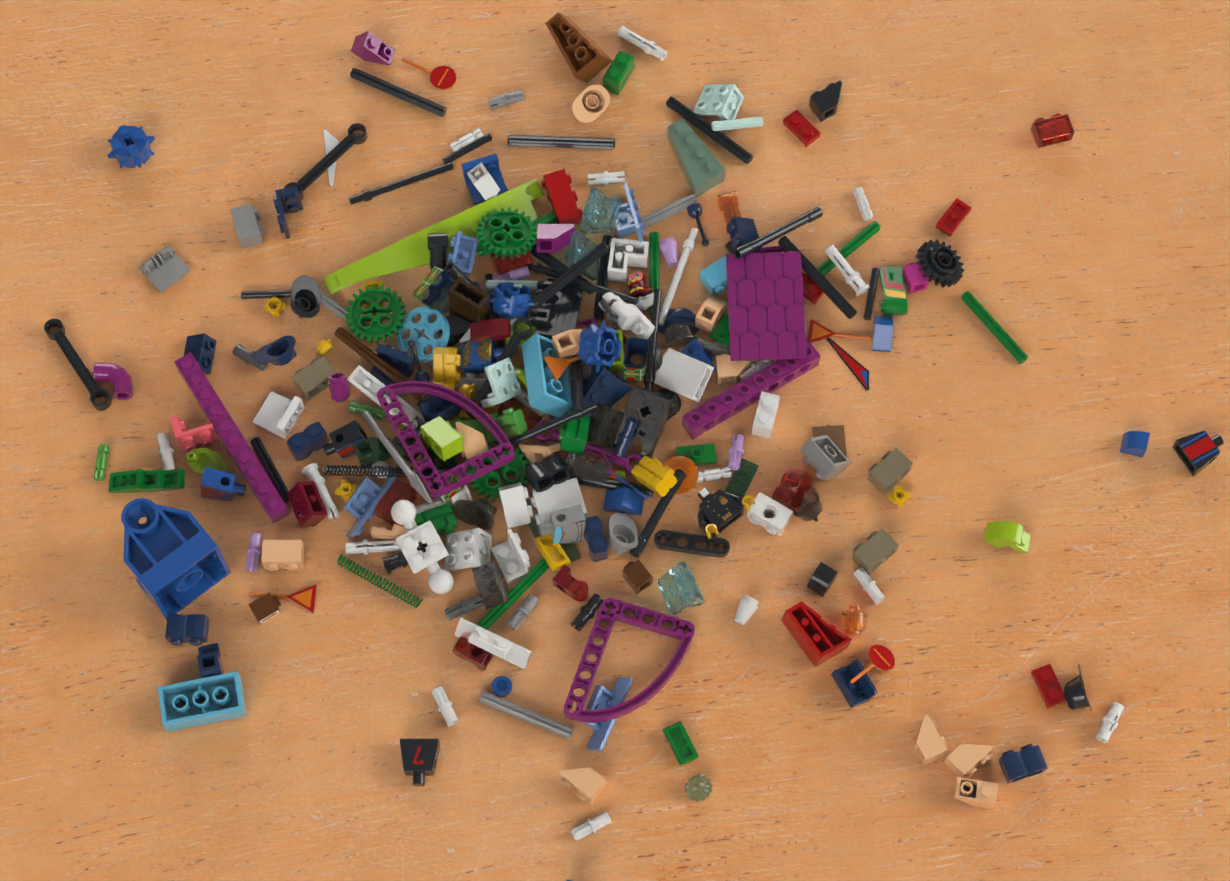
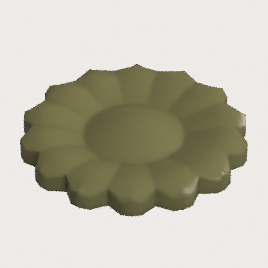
[685,774,712,802]

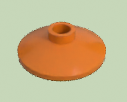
[662,456,698,494]

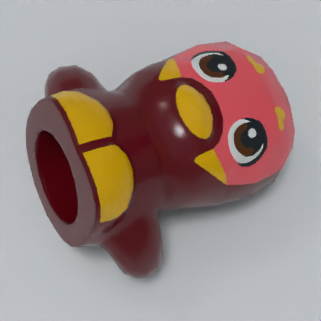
[627,272,653,299]

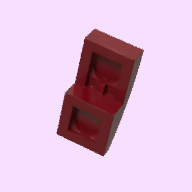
[470,319,511,343]

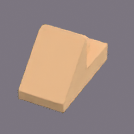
[519,440,561,464]

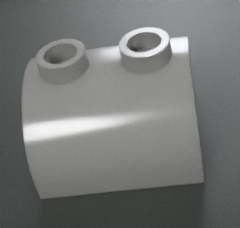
[801,435,851,481]

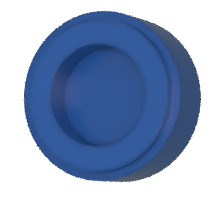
[492,676,512,697]

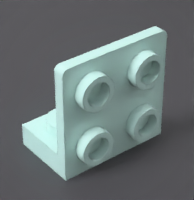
[693,84,744,120]
[481,358,522,408]

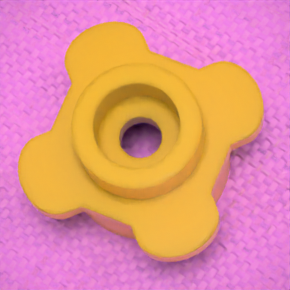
[264,297,286,317]
[315,339,333,356]
[459,383,476,399]
[335,479,357,501]
[888,485,911,507]

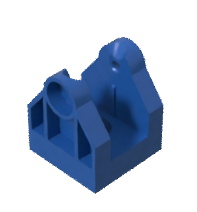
[121,498,231,620]

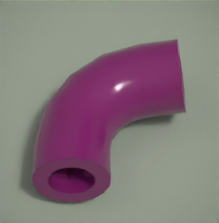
[94,362,133,400]

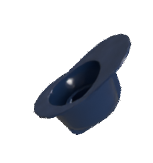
[658,308,699,338]
[253,335,297,366]

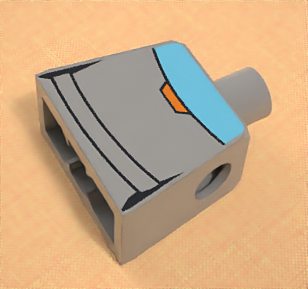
[539,504,586,544]

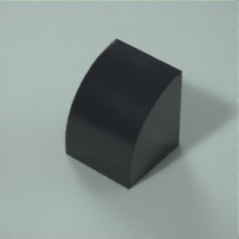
[807,562,838,597]

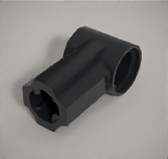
[428,233,448,270]

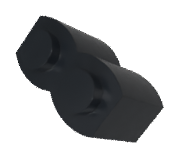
[524,454,571,492]

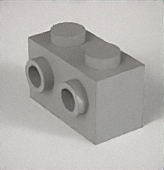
[230,203,265,249]

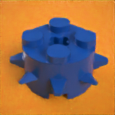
[107,125,155,168]
[487,282,536,319]
[578,320,621,373]

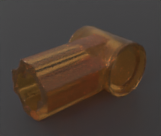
[717,191,741,225]

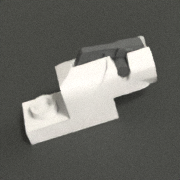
[599,292,655,339]

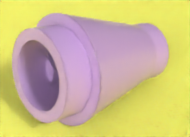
[659,238,678,266]

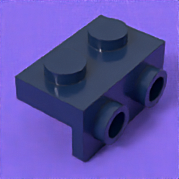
[184,333,216,375]
[419,396,462,422]
[831,659,878,708]

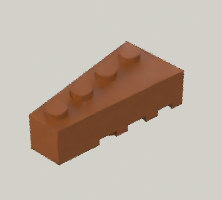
[545,12,612,83]

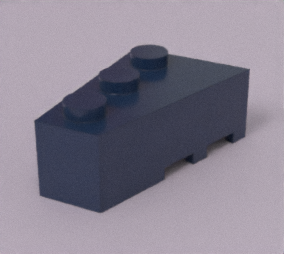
[565,367,632,425]

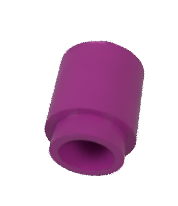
[328,373,350,402]

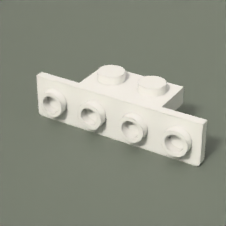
[455,618,532,669]

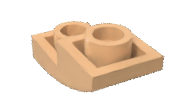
[371,524,407,541]

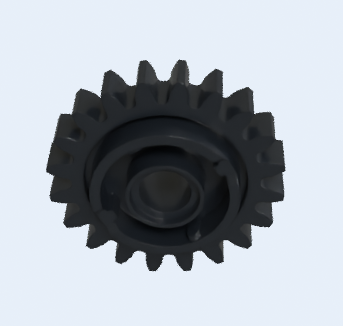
[915,239,964,288]

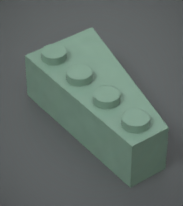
[667,118,725,198]

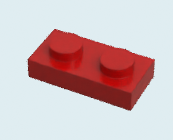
[783,110,821,147]
[935,198,972,237]
[802,272,824,304]
[1031,664,1066,709]

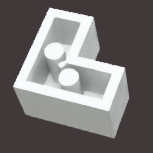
[608,238,649,283]

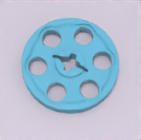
[397,306,450,363]

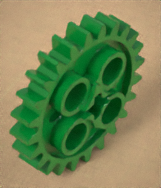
[476,207,537,260]
[345,284,407,344]
[468,442,529,503]

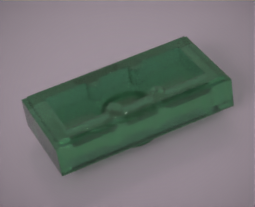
[725,458,759,497]

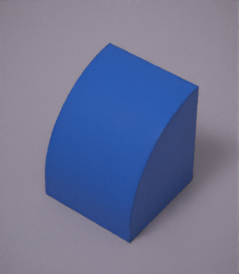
[1120,431,1150,457]

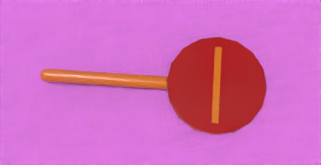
[401,58,456,90]
[850,645,895,683]

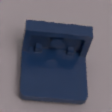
[370,344,415,396]

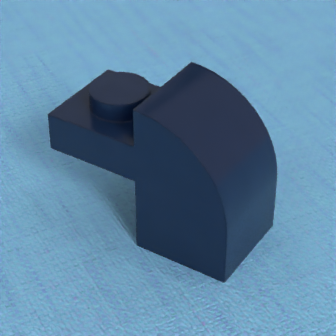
[197,643,224,678]

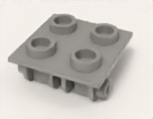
[139,245,191,293]

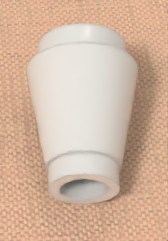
[734,595,759,626]

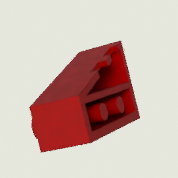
[541,169,584,226]
[781,601,852,668]

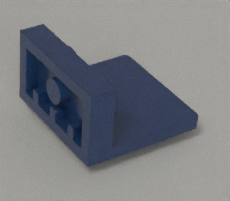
[273,186,303,239]

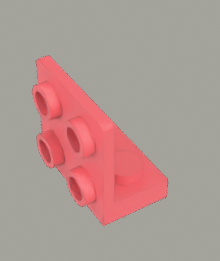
[170,415,219,452]

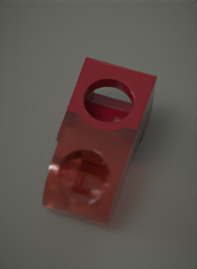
[553,565,589,602]
[452,637,493,671]

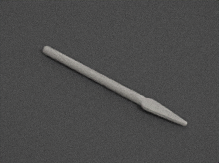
[362,411,432,503]

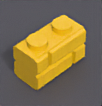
[433,347,461,390]
[631,456,677,497]

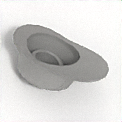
[607,513,638,556]

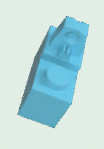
[699,253,730,296]

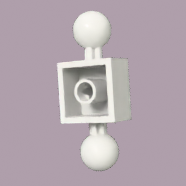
[391,500,454,594]

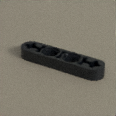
[654,530,730,558]

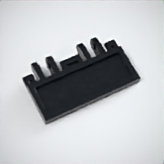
[528,278,584,340]

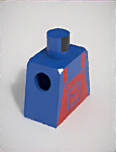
[201,467,247,502]

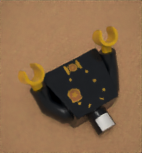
[697,488,756,539]

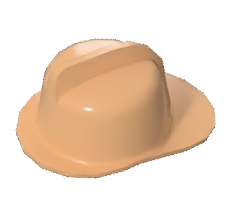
[572,84,610,123]

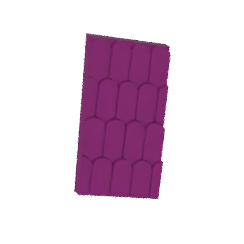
[726,251,807,362]

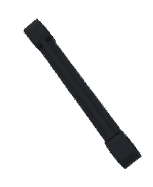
[284,123,367,200]
[465,318,532,419]
[44,319,112,411]

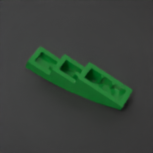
[109,468,185,493]

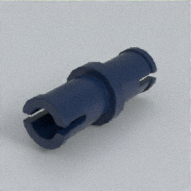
[614,418,639,458]

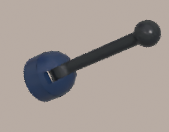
[686,203,709,246]
[408,340,431,382]

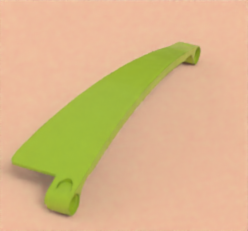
[323,179,544,294]

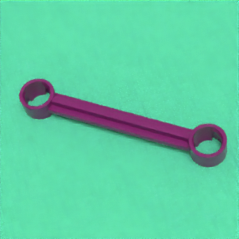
[535,421,642,476]

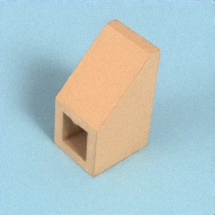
[695,295,728,333]
[552,329,586,359]
[715,354,753,385]
[454,422,489,460]
[914,714,948,765]
[944,744,993,778]
[559,767,607,803]
[955,777,998,809]

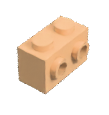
[261,540,305,571]

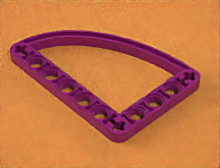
[377,381,515,498]
[564,598,695,723]

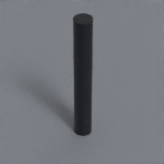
[442,133,492,164]
[863,268,879,320]
[241,290,291,299]

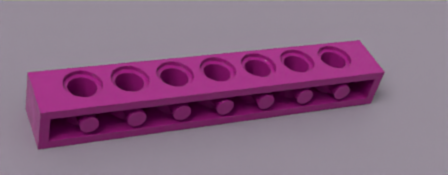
[682,341,820,440]

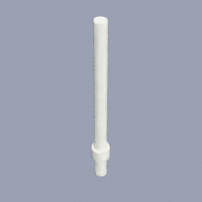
[658,228,698,326]

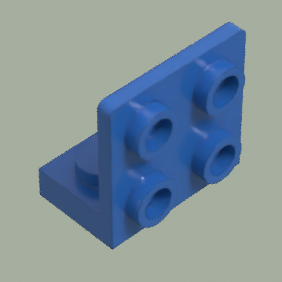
[461,154,508,205]

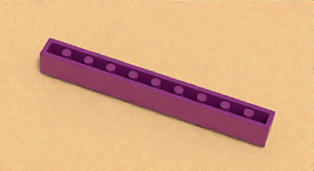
[174,352,290,524]

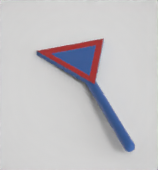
[588,450,649,499]

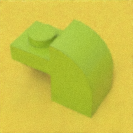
[984,521,1031,554]

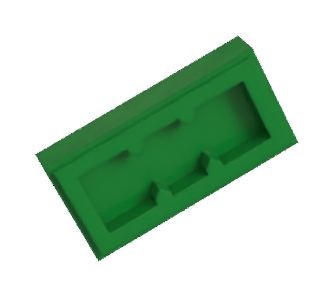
[676,443,717,465]
[663,721,699,767]

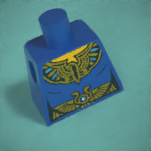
[462,338,505,374]

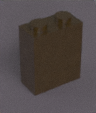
[448,277,491,323]

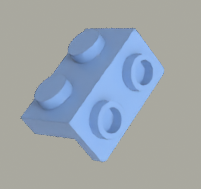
[446,231,478,276]

